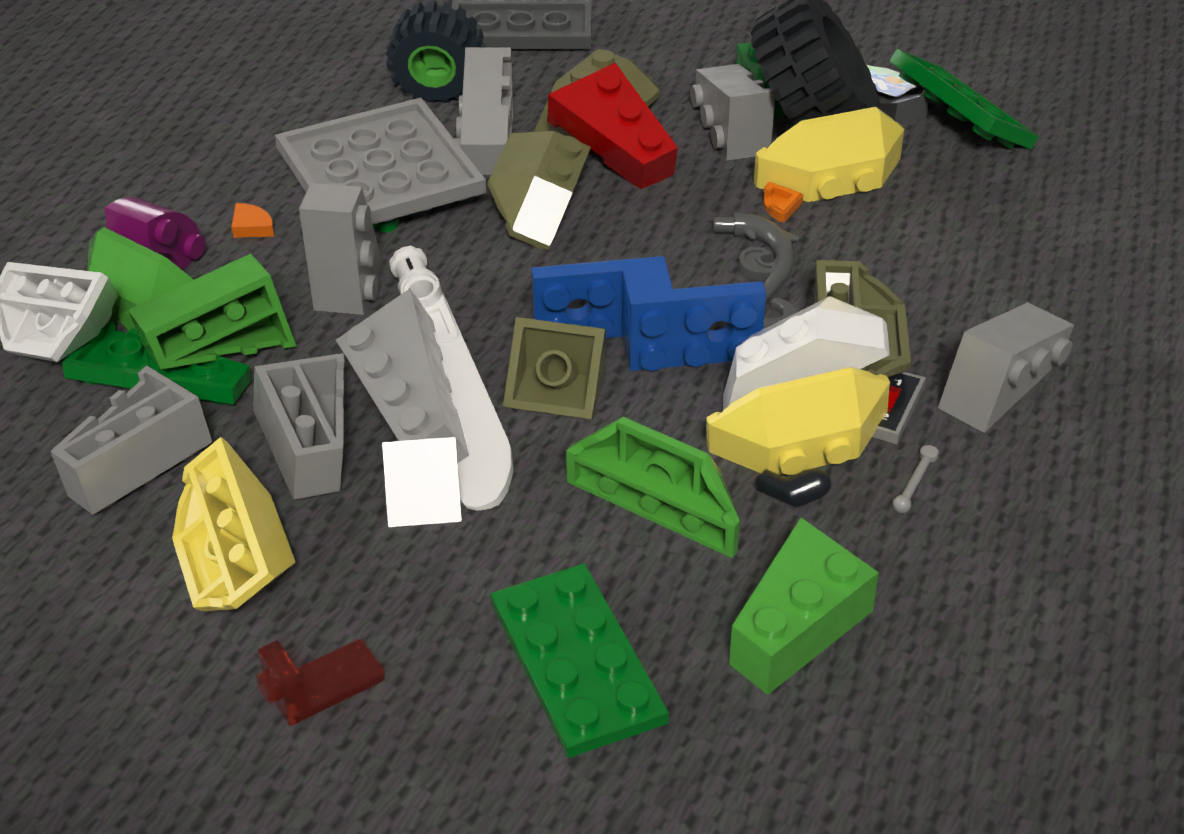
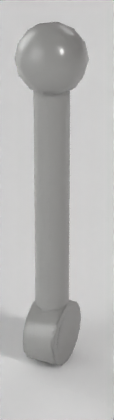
[892,445,939,513]

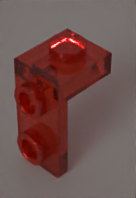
[256,640,385,726]

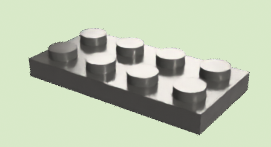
[452,0,592,49]

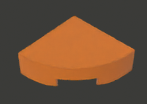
[763,182,804,223]
[231,203,274,238]

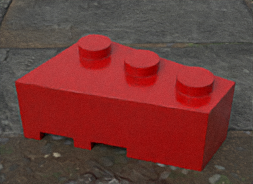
[547,62,678,189]

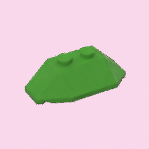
[87,227,193,330]
[566,417,740,558]

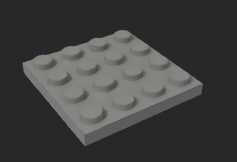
[275,98,486,225]

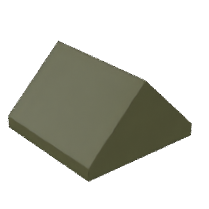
[503,317,606,420]

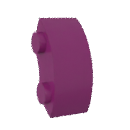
[104,197,205,270]

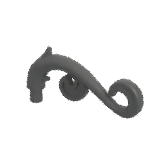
[713,213,799,329]

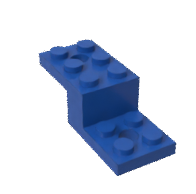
[531,256,766,371]

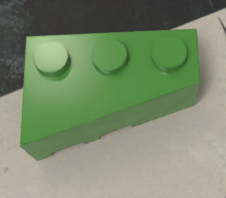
[128,254,297,369]
[729,518,879,695]

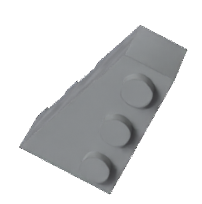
[454,47,514,175]
[50,365,212,515]

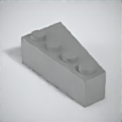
[336,288,469,463]

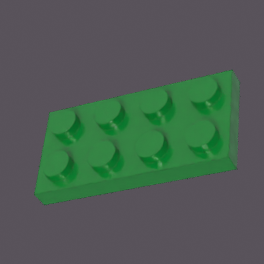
[889,48,1039,149]
[490,563,669,758]

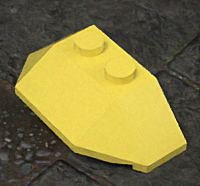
[754,107,904,202]
[706,367,890,475]
[172,437,296,611]

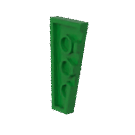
[62,321,251,405]

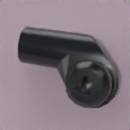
[757,468,831,507]

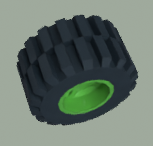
[386,0,485,103]

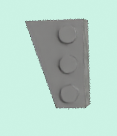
[690,64,775,161]
[299,183,383,315]
[938,302,1074,433]
[253,353,344,500]

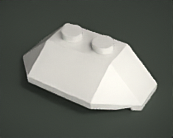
[0,262,118,362]
[723,296,890,411]

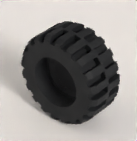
[750,0,880,126]

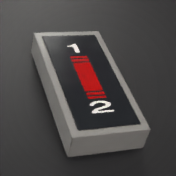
[872,372,926,444]

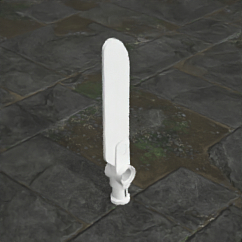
[389,246,514,511]

